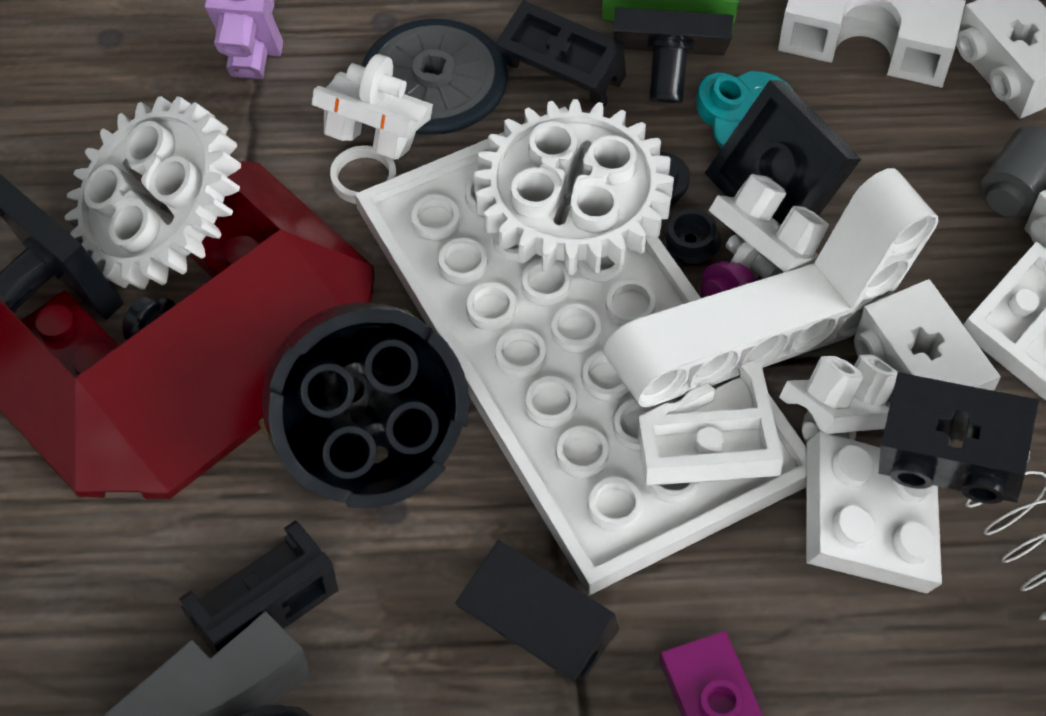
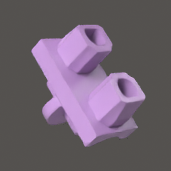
[205,0,283,79]

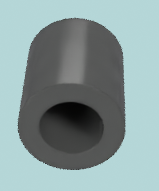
[980,126,1046,217]

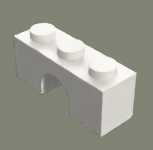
[778,0,966,88]

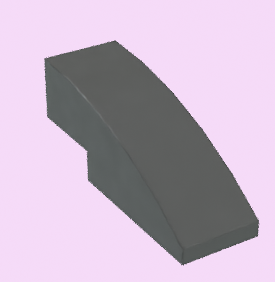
[103,611,311,716]

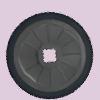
[362,19,508,135]

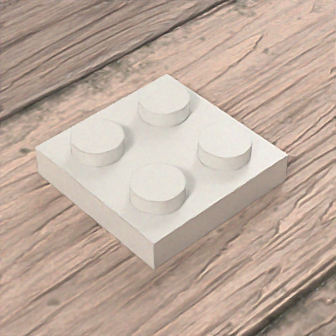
[806,431,942,594]

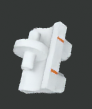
[311,54,433,160]
[708,174,829,279]
[779,355,898,446]

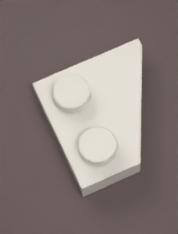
[963,241,1046,401]
[638,361,783,486]

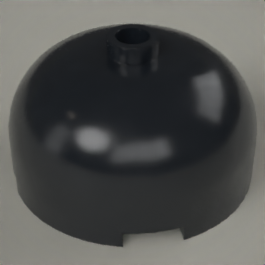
[262,302,469,508]

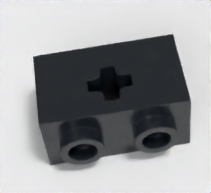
[878,372,1039,504]

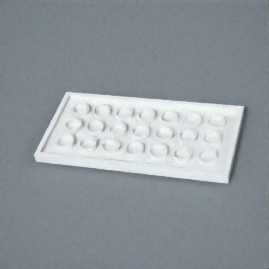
[355,107,807,596]

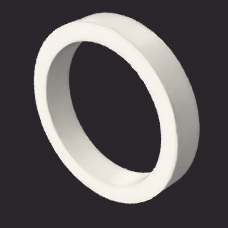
[330,145,397,204]

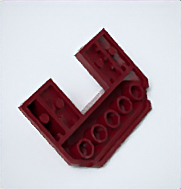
[0,161,374,499]

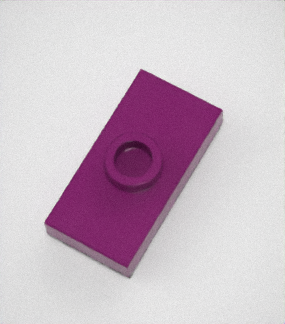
[659,631,763,716]

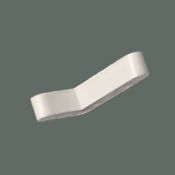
[603,168,939,407]

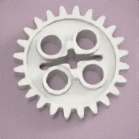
[65,96,241,290]
[474,99,674,275]

